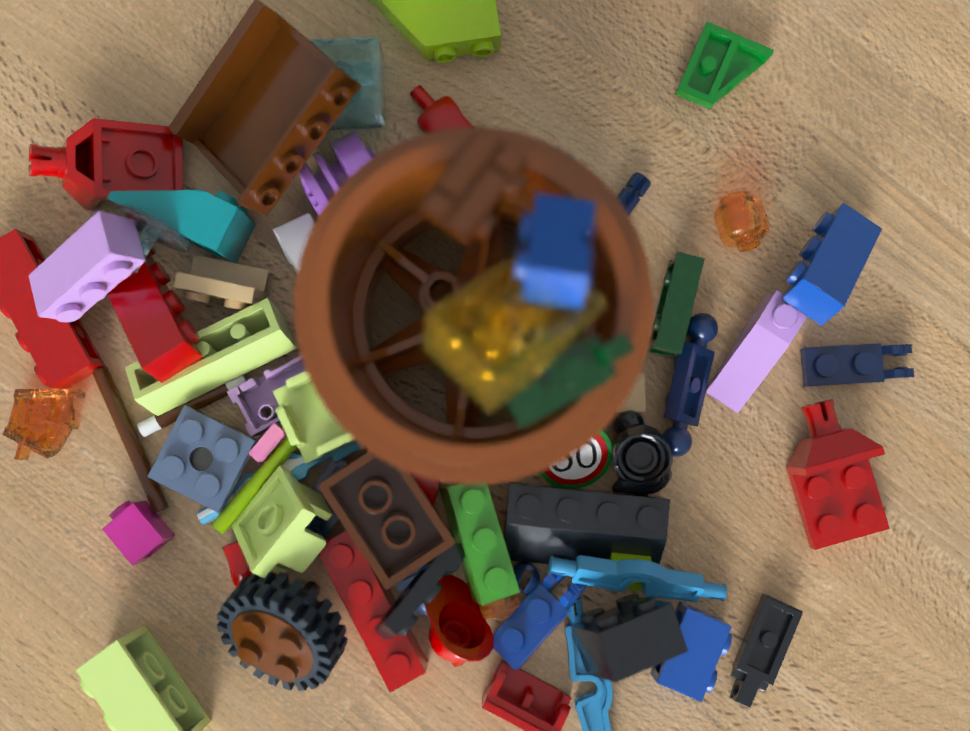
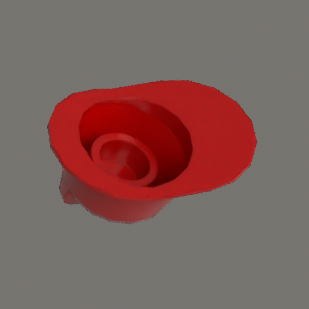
[424,575,494,667]

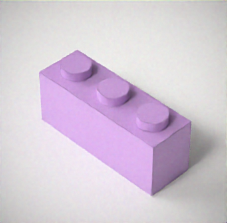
[28,211,146,322]

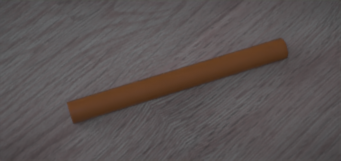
[92,367,169,514]

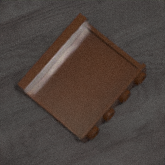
[168,0,361,216]

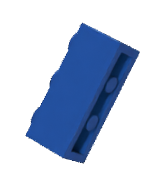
[782,203,882,326]

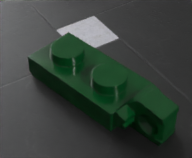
[498,333,635,429]

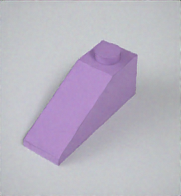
[706,290,807,413]

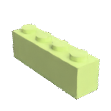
[125,298,297,416]

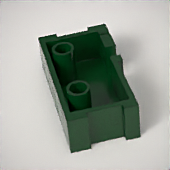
[647,252,705,359]

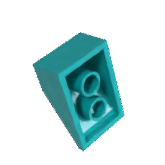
[107,190,256,263]

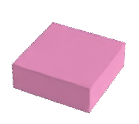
[249,423,287,462]

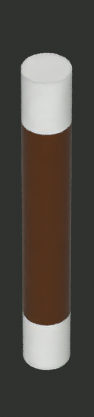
[137,374,248,437]

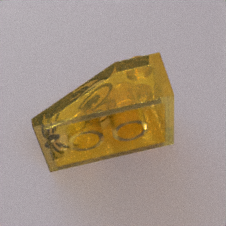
[423,248,607,414]

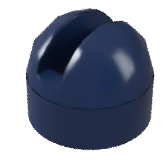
[512,562,540,594]

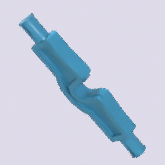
[548,555,727,602]
[564,597,613,731]

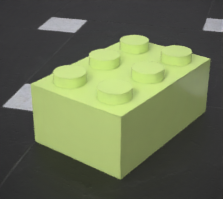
[75,625,211,731]

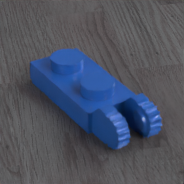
[493,574,587,670]

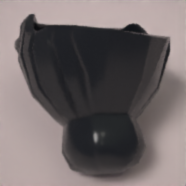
[612,410,673,495]

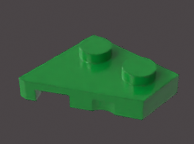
[675,22,774,109]

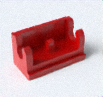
[482,659,571,731]

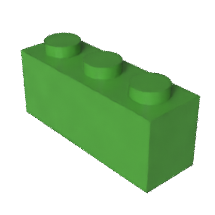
[439,483,520,606]

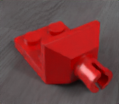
[28,118,184,210]
[786,399,890,550]

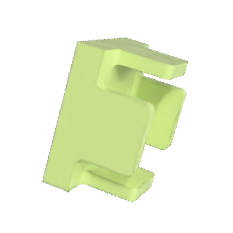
[273,371,356,464]
[231,465,333,578]

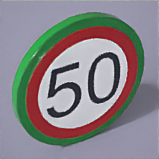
[539,430,612,488]

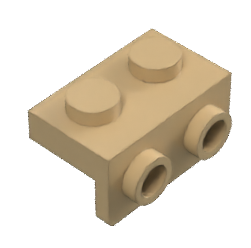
[174,255,270,311]

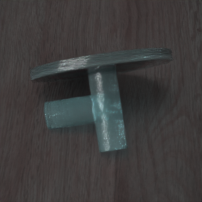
[115,204,191,273]

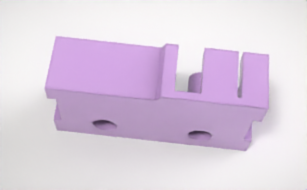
[227,356,306,437]

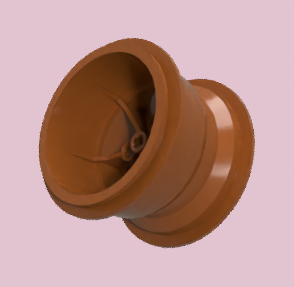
[294,127,654,484]

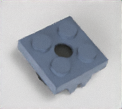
[147,405,258,513]

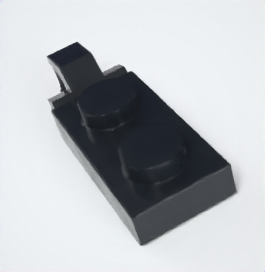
[730,593,803,708]

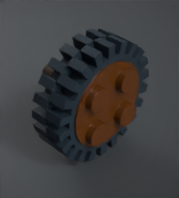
[217,571,347,691]

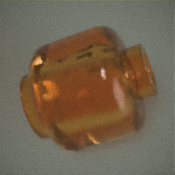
[713,191,770,252]

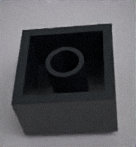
[570,594,688,683]

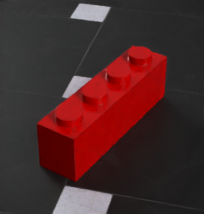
[0,229,106,390]
[107,234,203,383]
[318,530,428,692]

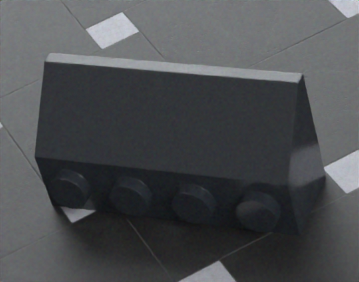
[504,482,670,564]

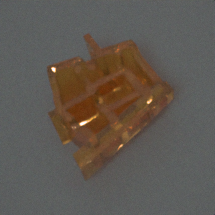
[3,389,85,460]

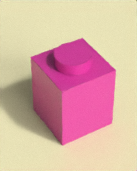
[102,500,175,566]

